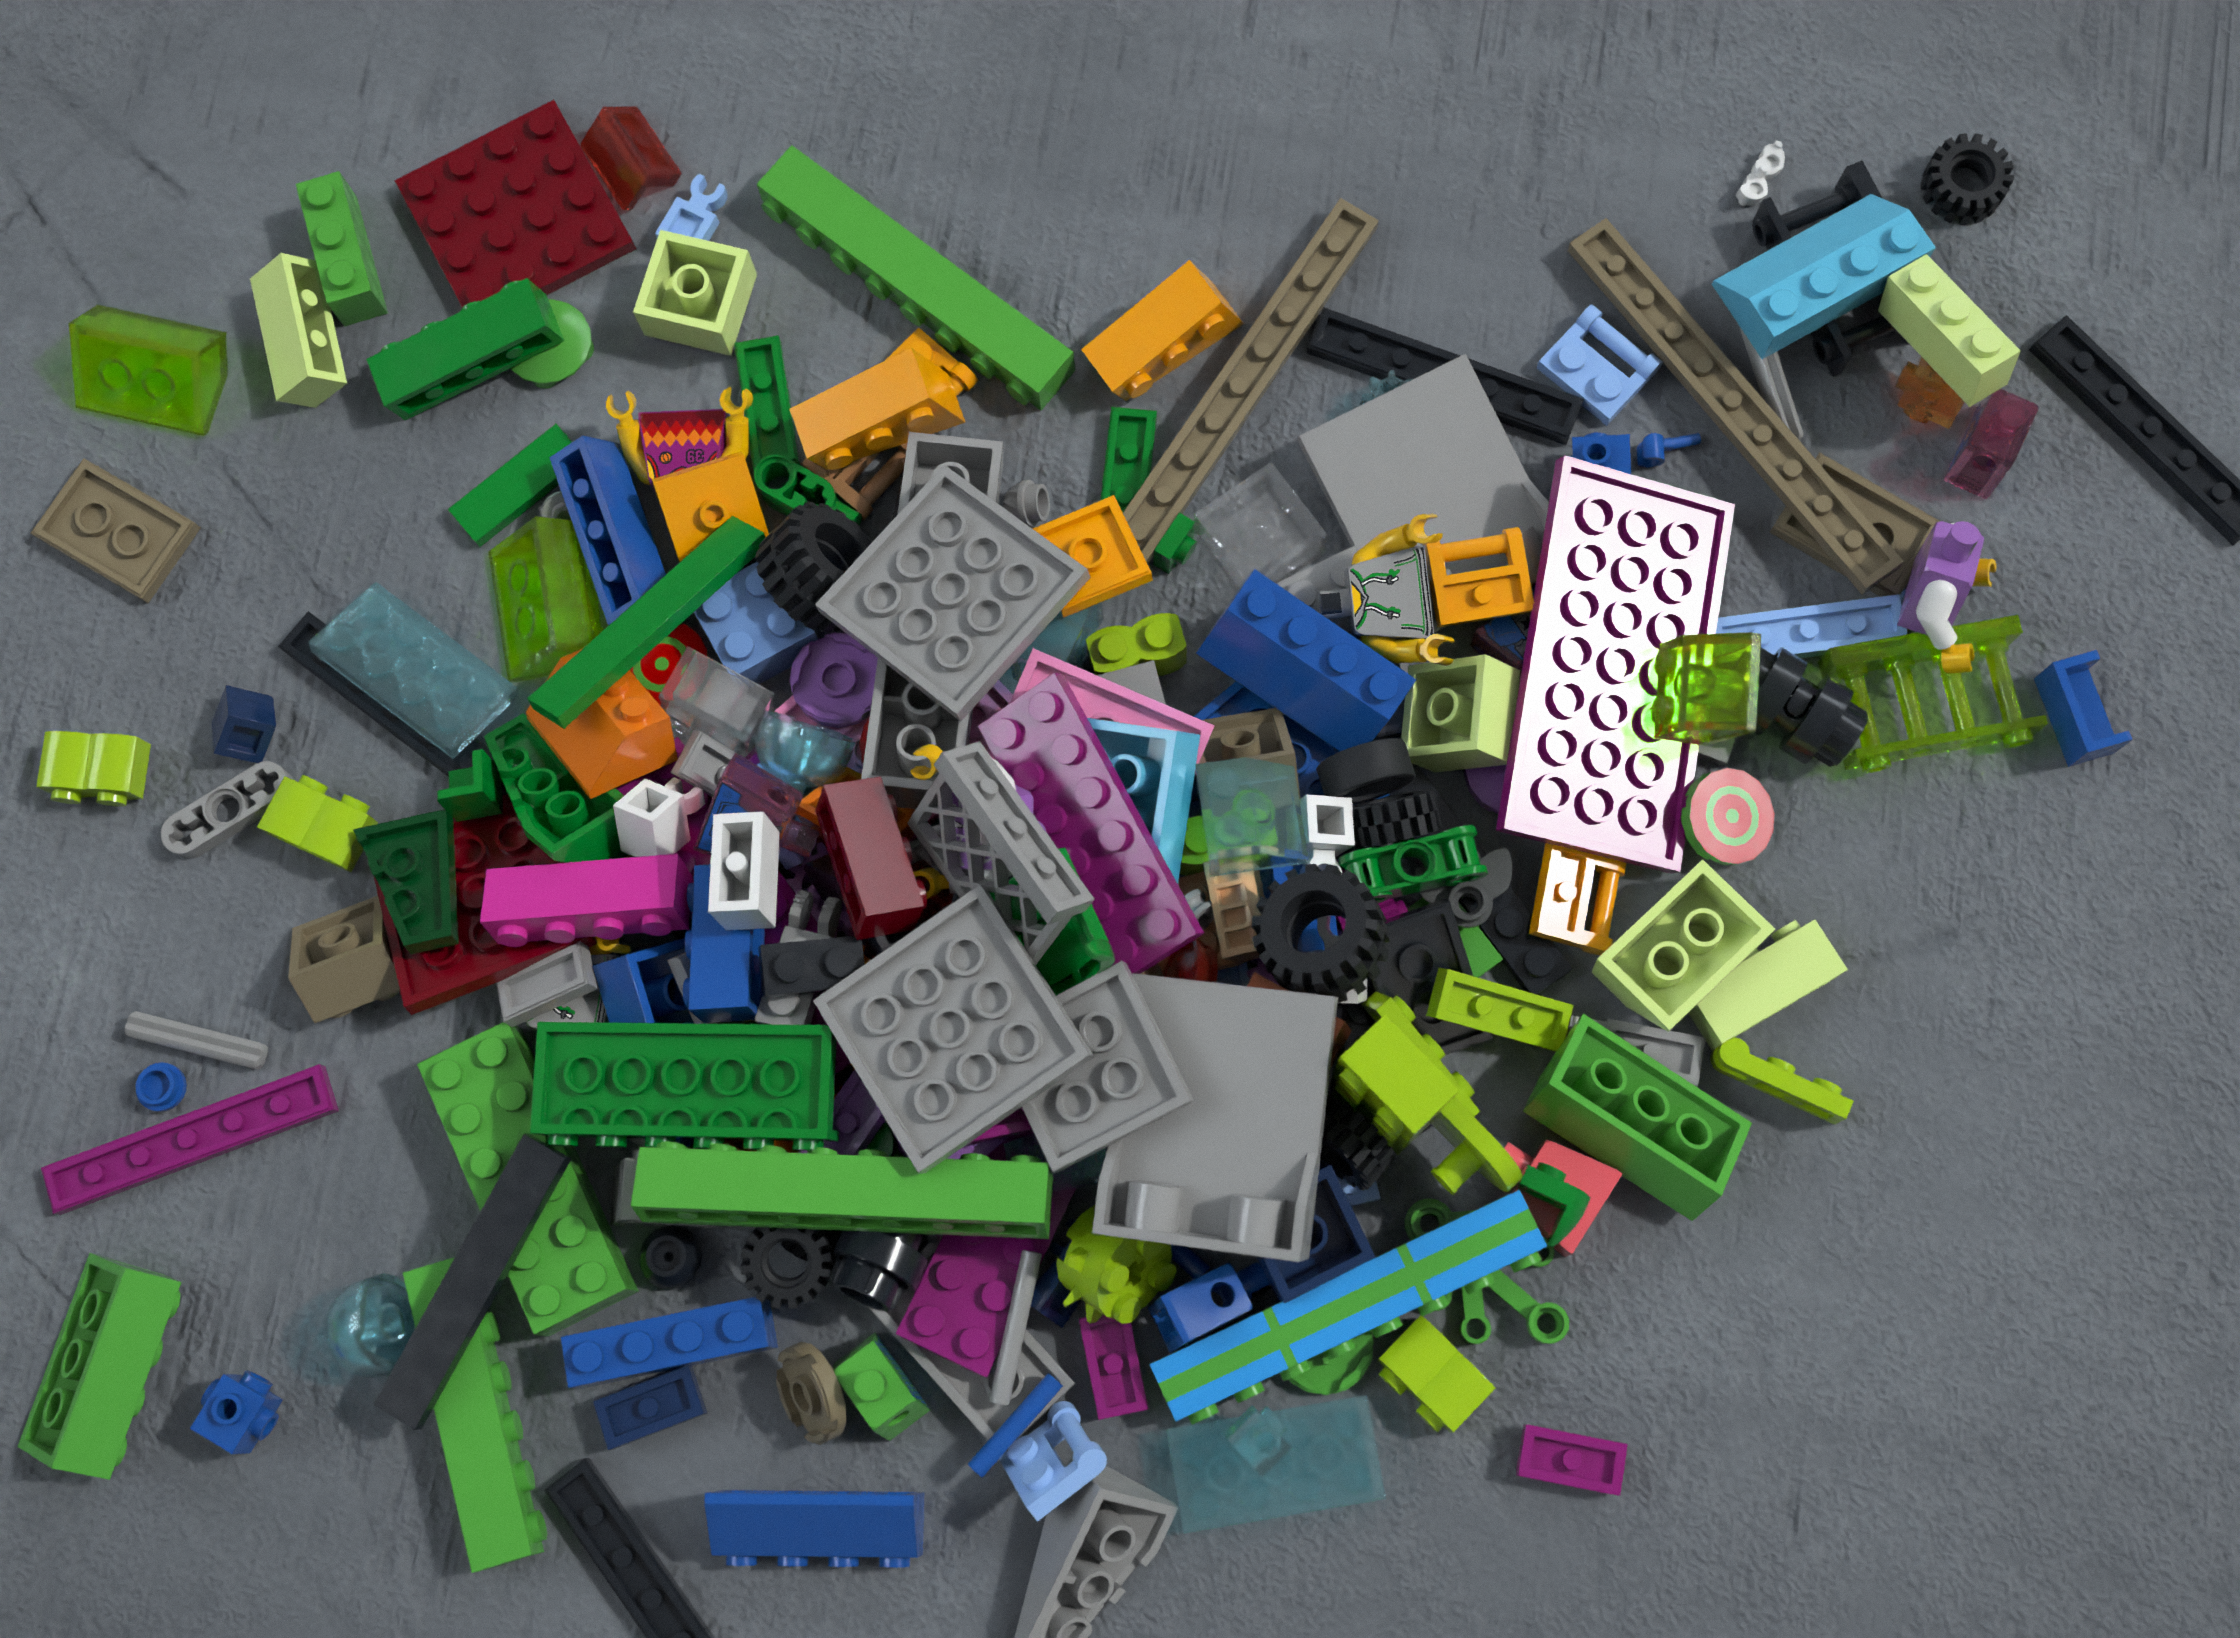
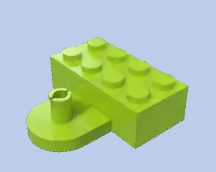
[1330,1014,1523,1195]

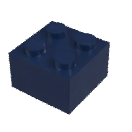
[1256,1160,1375,1304]

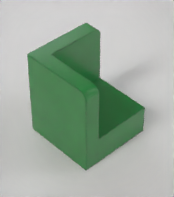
[437,749,503,822]

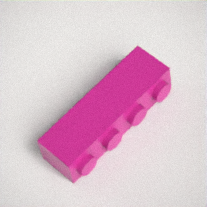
[480,854,693,947]

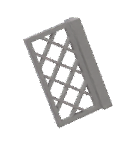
[907,741,1094,965]

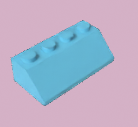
[1712,194,1936,359]
[1087,718,1200,884]

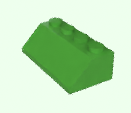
[1523,1014,1752,1221]
[17,1253,182,1480]

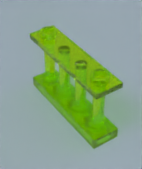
[1818,615,2048,774]

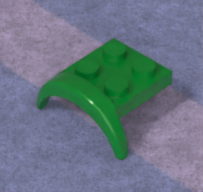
[990,848,1115,996]

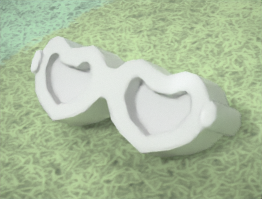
[1736,141,1785,206]

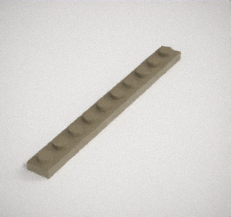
[1123,198,1379,564]
[1568,218,1904,595]

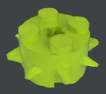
[1056,1204,1176,1324]

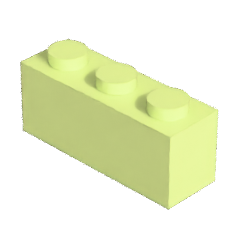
[250,253,347,408]
[1878,254,2021,407]
[1689,919,1848,1051]

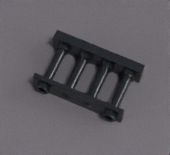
[1752,160,1896,377]

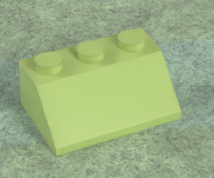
[1592,859,1775,1032]

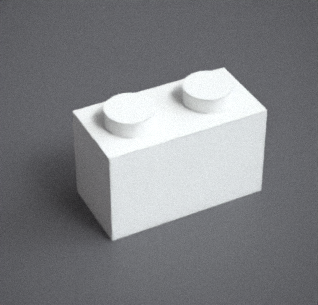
[708,812,780,930]

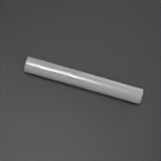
[989,1250,1042,1405]

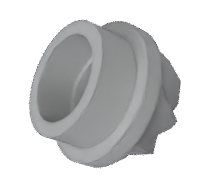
[1003,480,1050,527]

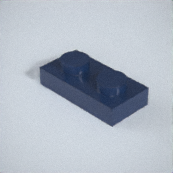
[593,1365,708,1450]

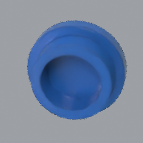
[136,1062,187,1112]

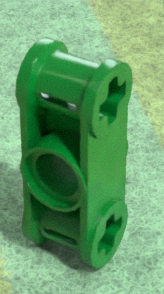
[1337,825,1488,904]

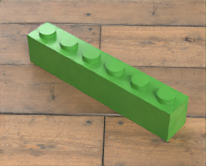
[403,1257,547,1573]

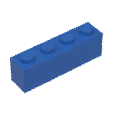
[549,436,666,625]
[561,1297,778,1389]

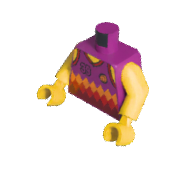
[606,387,753,495]

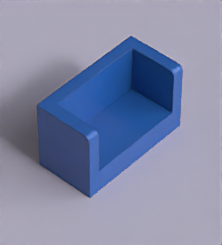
[2034,650,2133,767]

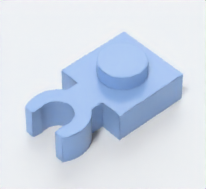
[655,174,728,241]

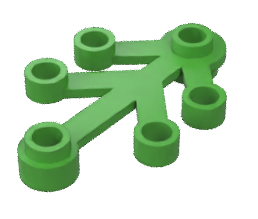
[1404,1199,1569,1345]

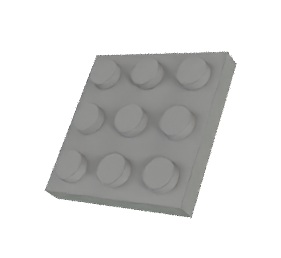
[1022,961,1194,1172]

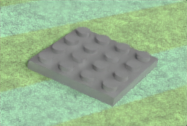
[815,465,1091,721]
[813,884,1095,1174]

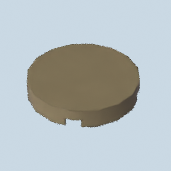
[776,1342,846,1445]

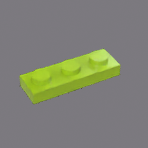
[1426,967,1574,1052]
[1361,992,1480,1116]

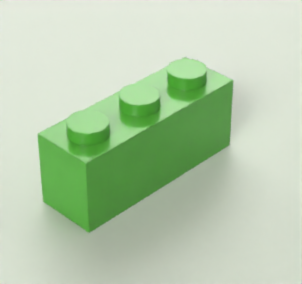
[296,171,388,326]

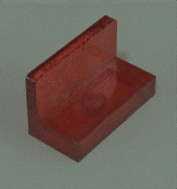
[581,106,682,210]

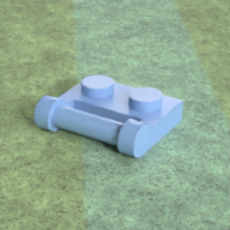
[1537,304,1663,426]
[999,1401,1107,1522]

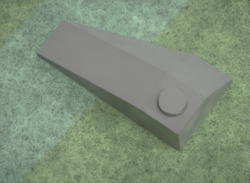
[1014,1458,1179,1638]

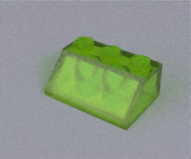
[69,305,228,436]
[488,516,604,682]

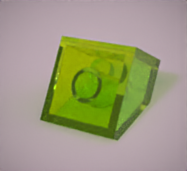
[1651,633,1761,746]

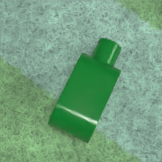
[754,454,862,525]

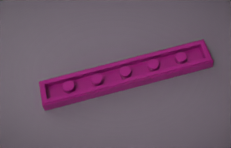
[41,1064,339,1215]

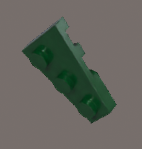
[353,809,459,954]

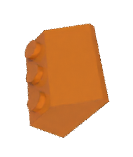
[526,647,678,799]

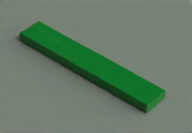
[527,516,766,729]

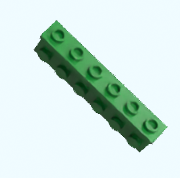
[530,1022,839,1151]

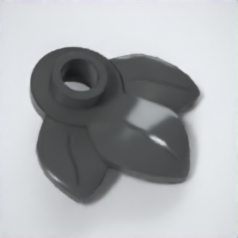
[1415,848,1512,928]

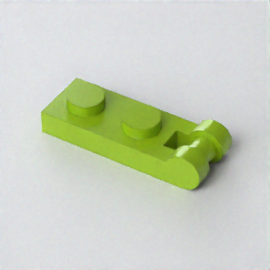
[1710,1037,1854,1124]

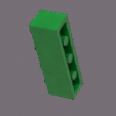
[366,278,565,421]

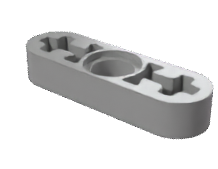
[161,761,293,859]

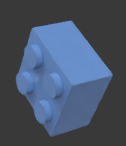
[694,562,818,694]

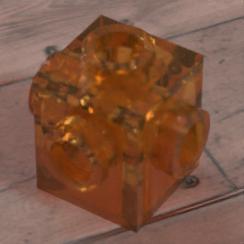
[1895,355,1964,429]

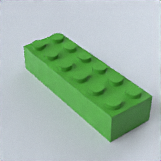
[417,1022,639,1337]

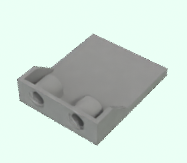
[1297,354,1549,633]
[1092,973,1338,1262]

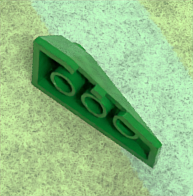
[484,713,629,863]

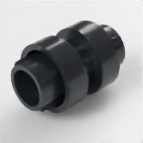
[1719,645,1868,767]
[832,1156,941,1312]

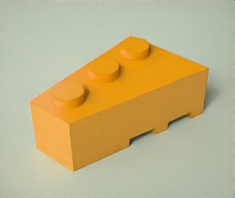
[1081,260,1244,401]
[790,348,966,470]

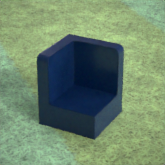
[212,685,276,763]

